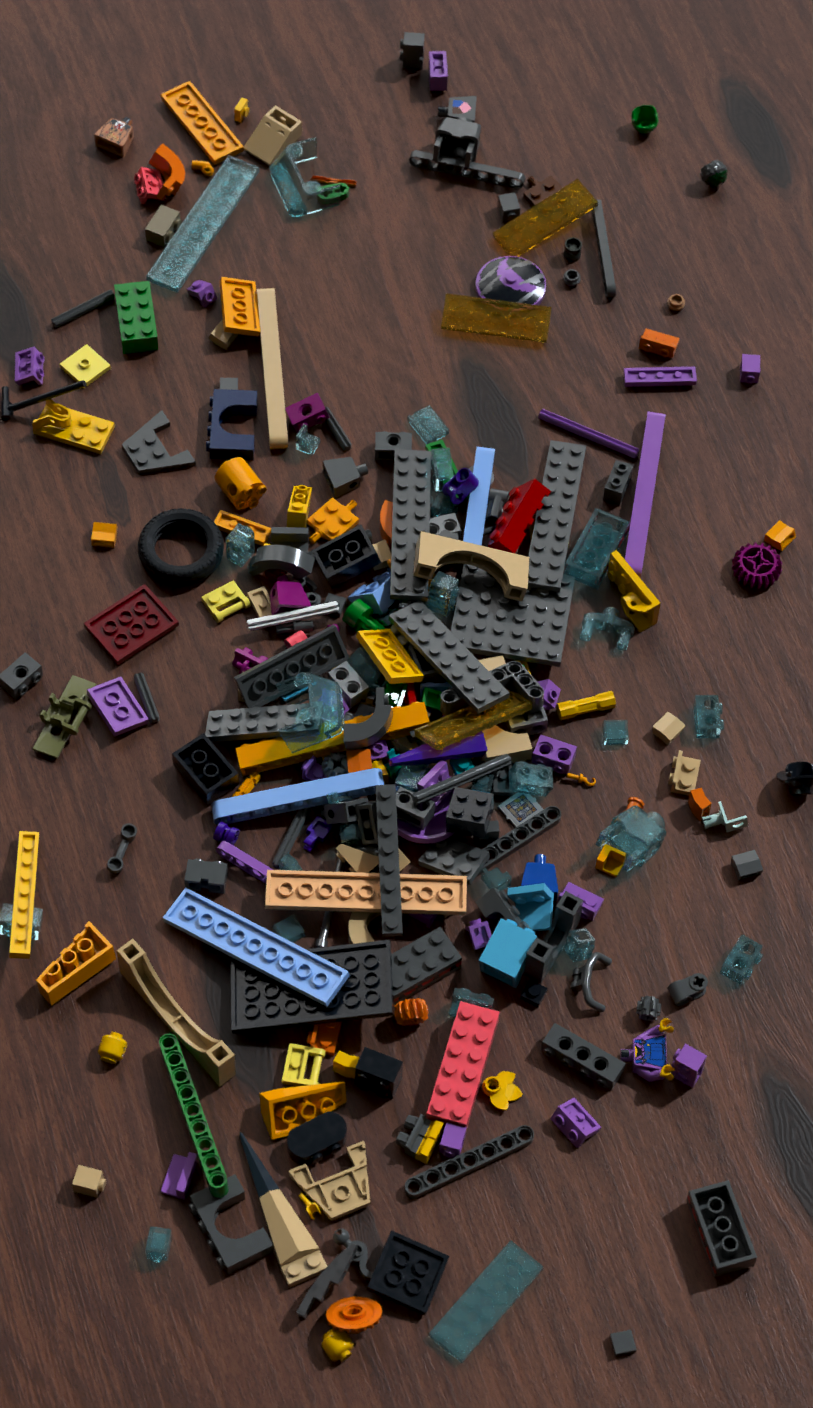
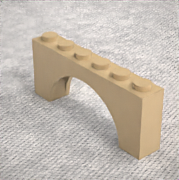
[413,531,529,601]
[466,655,532,763]

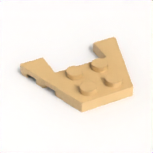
[289,1141,370,1221]

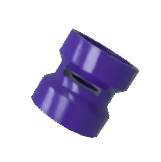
[213,821,240,846]

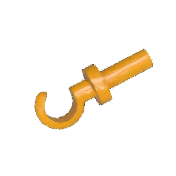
[566,773,596,786]

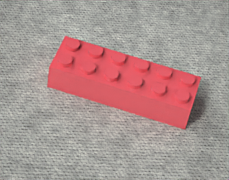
[426,1001,500,1131]

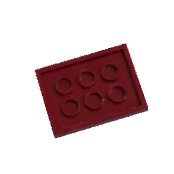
[84,584,179,665]

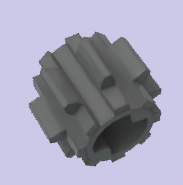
[636,996,661,1021]

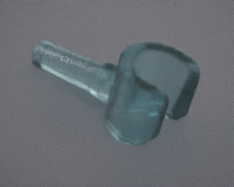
[326,791,352,804]

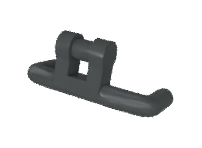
[571,952,612,1013]

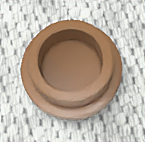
[667,294,685,311]

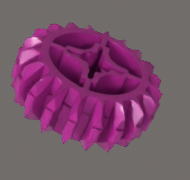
[732,542,782,590]

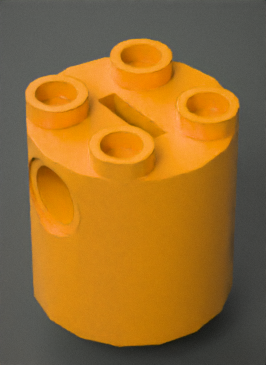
[215,457,267,510]

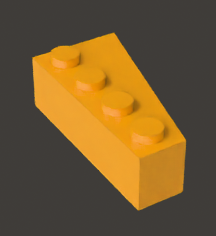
[36,921,116,1006]

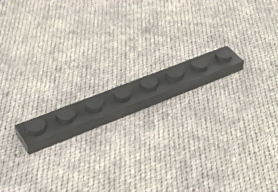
[375,784,403,937]

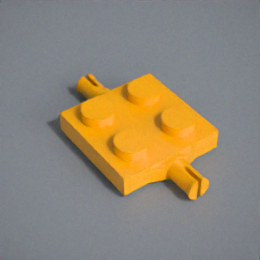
[307,497,359,544]

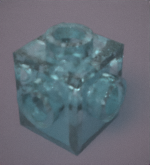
[564,928,596,962]

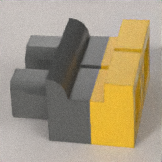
[396,1114,444,1164]

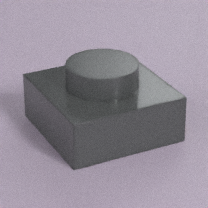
[324,593,346,617]

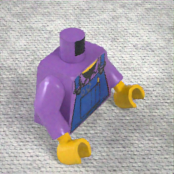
[620,1018,675,1082]

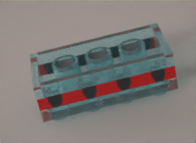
[564,508,630,589]

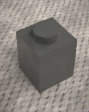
[498,193,520,222]

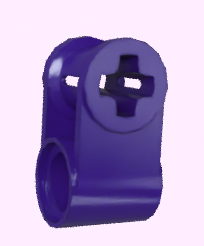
[442,468,479,504]

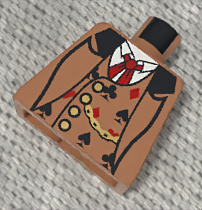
[94,117,134,158]

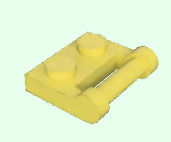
[201,580,251,623]
[282,1043,326,1086]

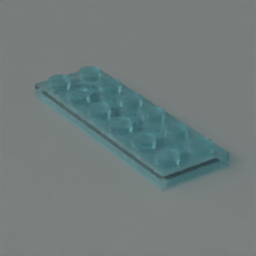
[429,1240,544,1363]

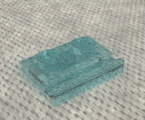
[407,405,449,444]

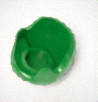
[631,105,659,134]

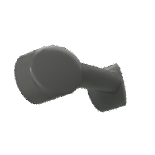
[107,823,137,874]

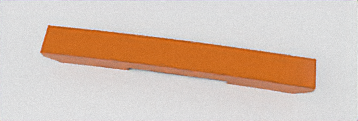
[311,175,356,187]

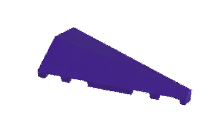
[389,724,488,767]

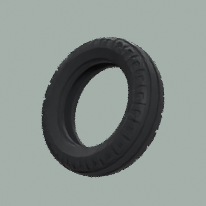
[138,508,224,586]

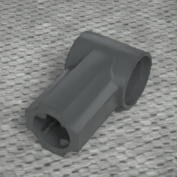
[485,488,509,525]

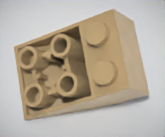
[244,105,302,166]

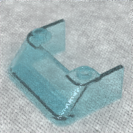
[270,137,340,217]
[276,672,344,753]

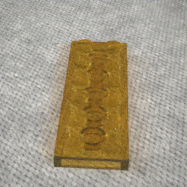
[493,179,598,257]
[441,293,552,343]
[414,689,533,750]

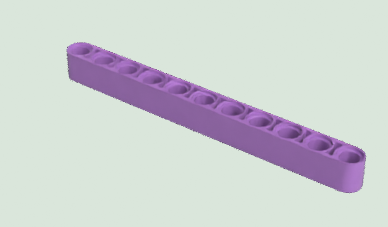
[625,411,666,579]

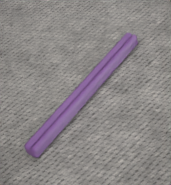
[539,409,639,458]

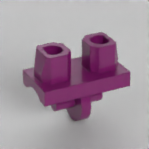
[232,647,268,674]

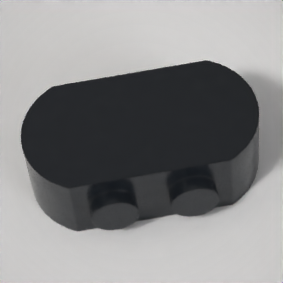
[287,1111,347,1165]

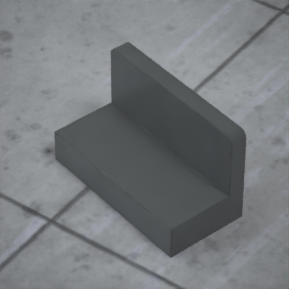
[271,527,309,552]

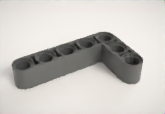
[440,661,544,716]

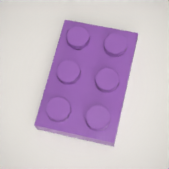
[87,677,149,737]

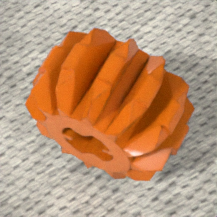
[394,998,428,1026]

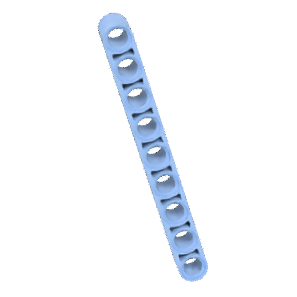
[211,768,384,825]

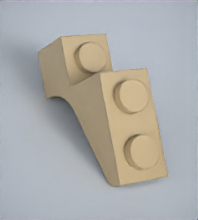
[336,844,410,873]

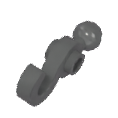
[333,1229,373,1280]

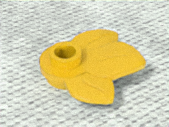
[482,1071,523,1110]

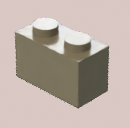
[145,205,182,247]

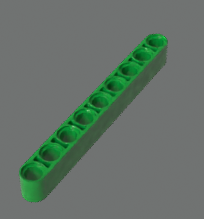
[159,1034,229,1198]

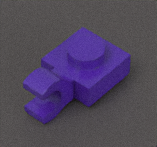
[303,816,334,852]

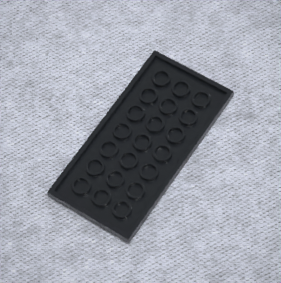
[231,940,394,1034]

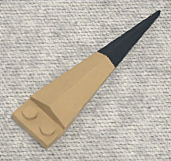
[240,1132,327,1288]

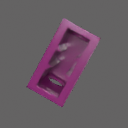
[270,575,311,615]

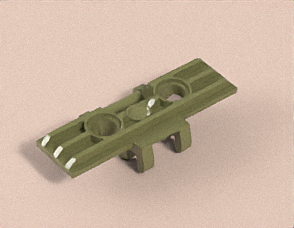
[33,675,97,759]

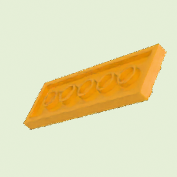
[161,81,244,165]

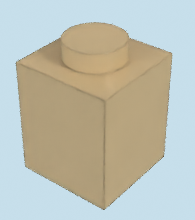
[72,1165,106,1198]

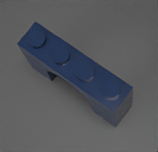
[206,389,258,460]

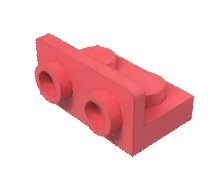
[134,167,166,204]

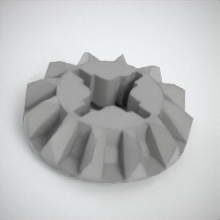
[322,751,349,777]

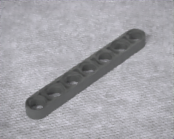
[409,150,526,189]
[591,199,616,298]
[476,806,561,877]
[404,1125,534,1199]

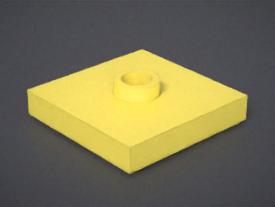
[60,344,111,388]

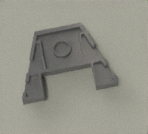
[122,411,196,475]

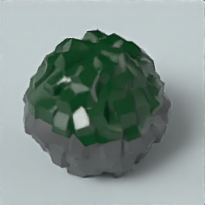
[700,159,727,188]

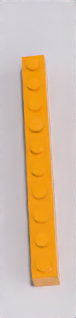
[235,702,431,776]

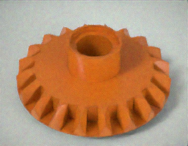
[326,1296,382,1334]

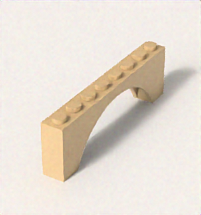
[117,939,236,1087]

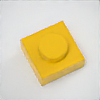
[234,98,250,123]

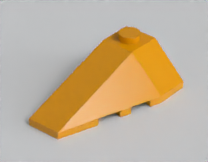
[259,1082,347,1140]

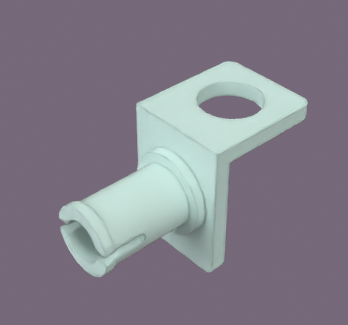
[702,801,748,832]

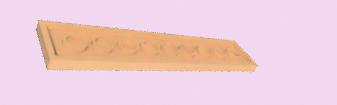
[265,870,467,915]

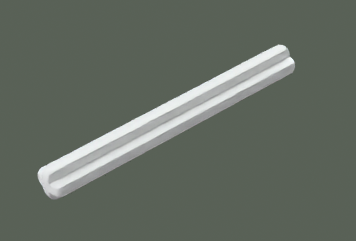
[247,601,339,631]

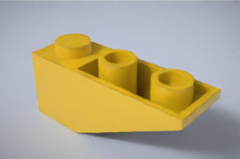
[287,485,312,528]

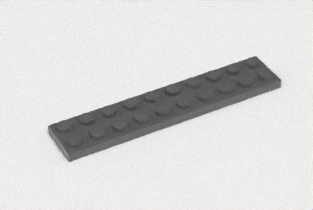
[528,440,586,592]
[390,449,431,601]

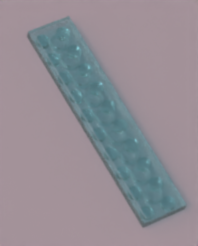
[146,155,259,293]

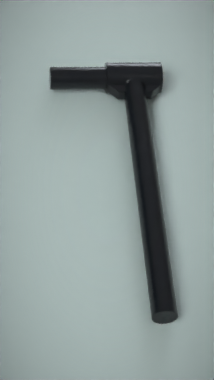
[1,380,86,421]

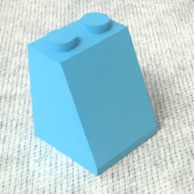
[479,918,537,988]

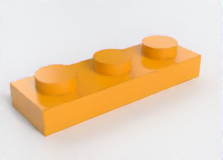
[214,510,271,546]

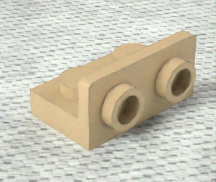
[668,750,701,796]

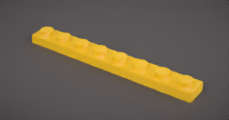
[9,831,39,959]

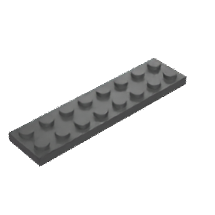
[389,600,510,714]

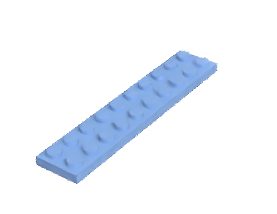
[163,887,350,1007]

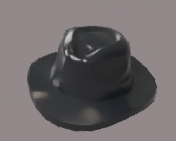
[776,761,813,796]

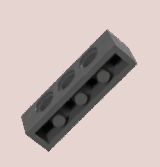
[541,1023,625,1091]

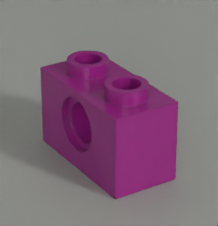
[285,392,330,433]

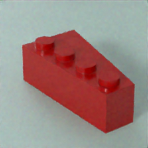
[488,478,551,554]

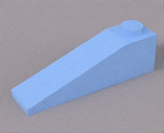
[347,567,396,615]

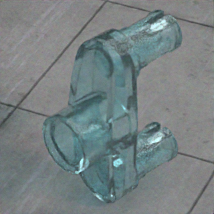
[580,607,635,651]

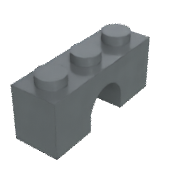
[475,888,530,929]

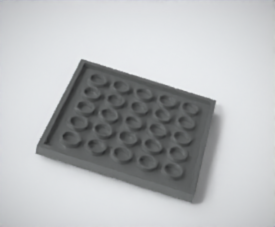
[451,564,575,667]

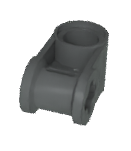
[667,973,708,1006]

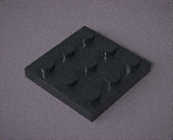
[367,1230,449,1315]

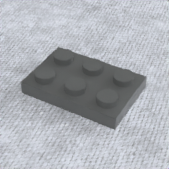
[418,837,490,885]

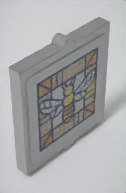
[498,788,544,828]

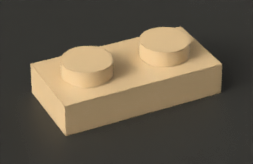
[247,586,272,618]

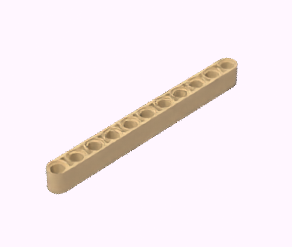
[257,288,288,449]

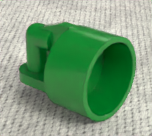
[342,599,385,631]

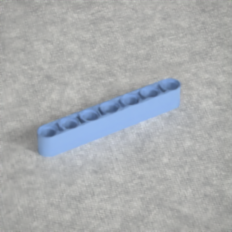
[463,447,495,546]

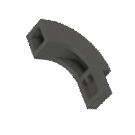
[248,545,315,579]
[343,687,393,749]

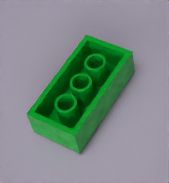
[114,281,158,354]

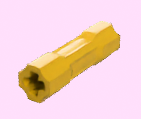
[556,691,616,720]

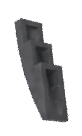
[296,1243,358,1319]

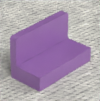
[161,1152,198,1200]

